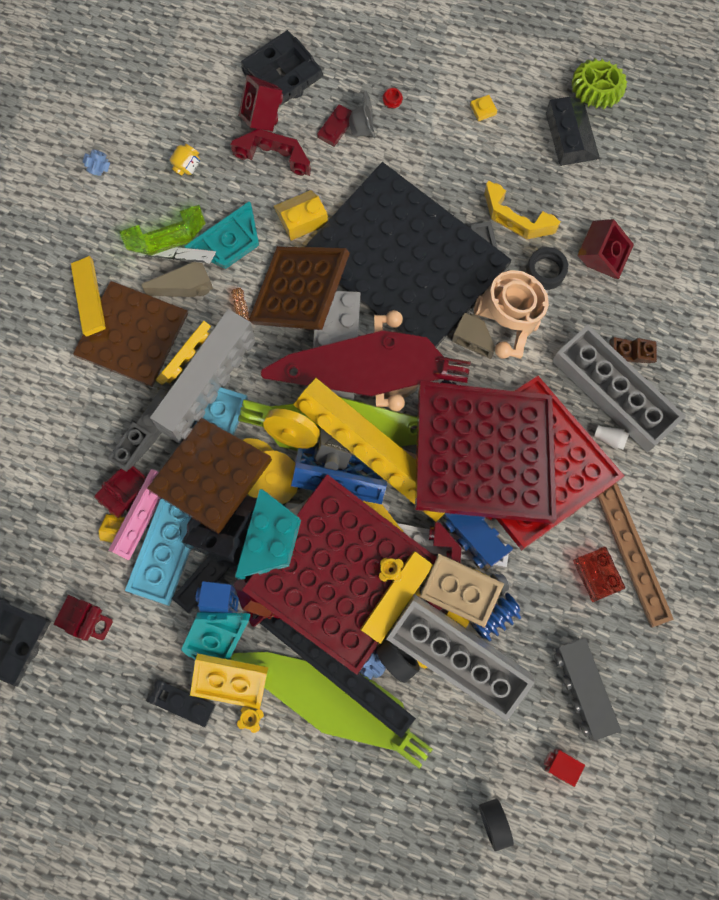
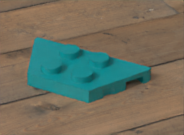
[184,201,259,269]
[235,489,301,580]
[181,612,250,660]

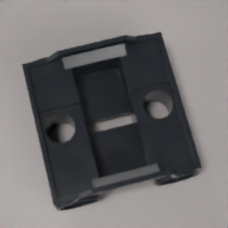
[241,30,323,107]
[181,496,257,565]
[0,597,51,687]

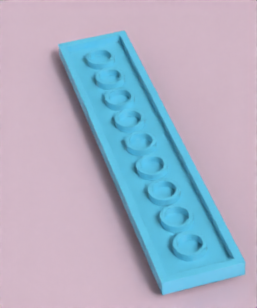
[125,387,248,606]

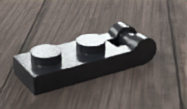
[146,679,216,728]

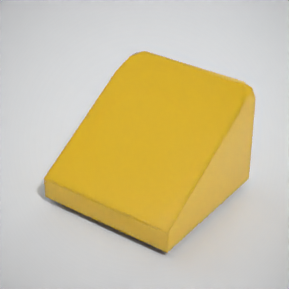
[98,514,125,543]

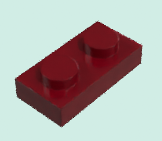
[317,104,352,147]

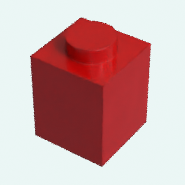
[544,749,585,787]

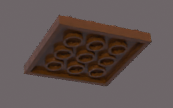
[249,246,350,330]
[73,281,188,387]
[147,417,272,534]

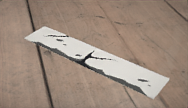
[137,244,216,264]

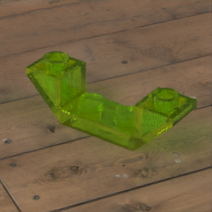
[119,205,206,256]

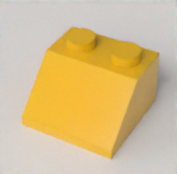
[274,190,328,241]

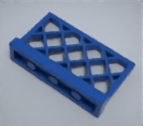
[291,447,387,504]

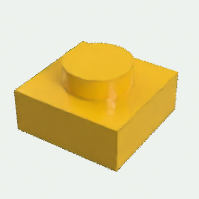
[470,95,497,121]

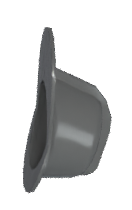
[349,91,376,139]

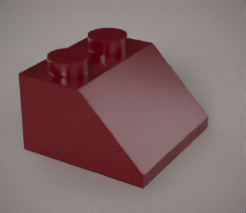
[238,75,283,132]
[577,219,634,279]

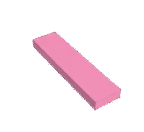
[109,469,161,560]

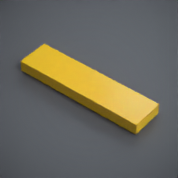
[71,256,106,337]
[360,551,433,644]

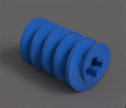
[469,593,521,642]

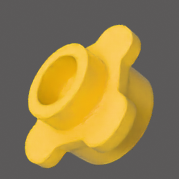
[379,558,404,582]
[237,706,264,733]

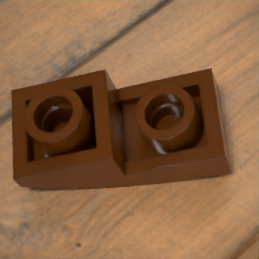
[609,337,657,363]

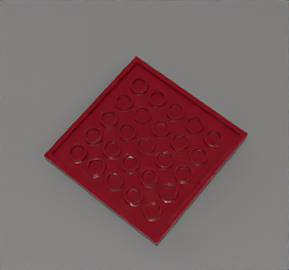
[415,381,557,524]
[241,474,437,675]

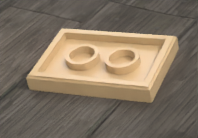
[420,554,504,628]

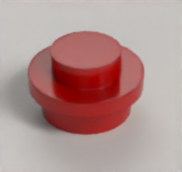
[383,88,403,108]

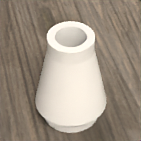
[594,425,629,450]

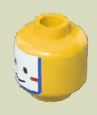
[169,143,200,176]

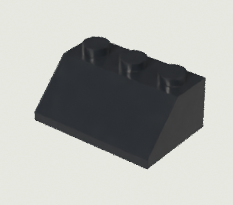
[546,96,600,166]

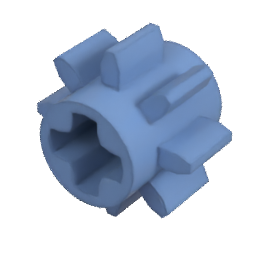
[83,150,110,176]
[360,650,386,680]

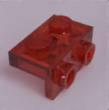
[573,546,625,603]

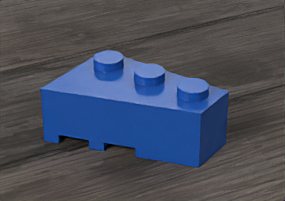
[443,513,513,572]
[196,581,239,613]

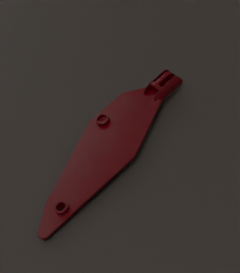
[261,330,471,396]

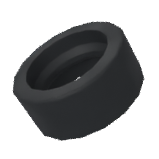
[526,247,569,290]
[376,639,420,683]
[479,798,514,852]

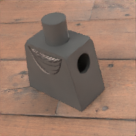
[314,426,353,471]

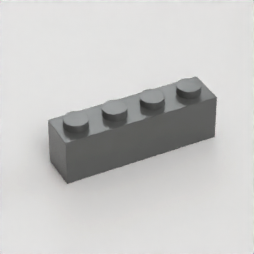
[554,638,621,741]

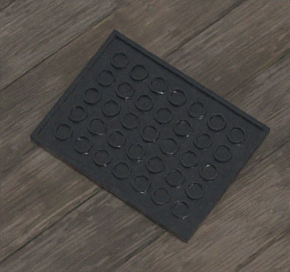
[305,162,512,348]

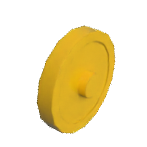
[263,409,320,449]
[248,451,298,504]

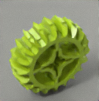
[571,58,627,110]

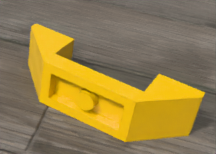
[484,180,561,239]

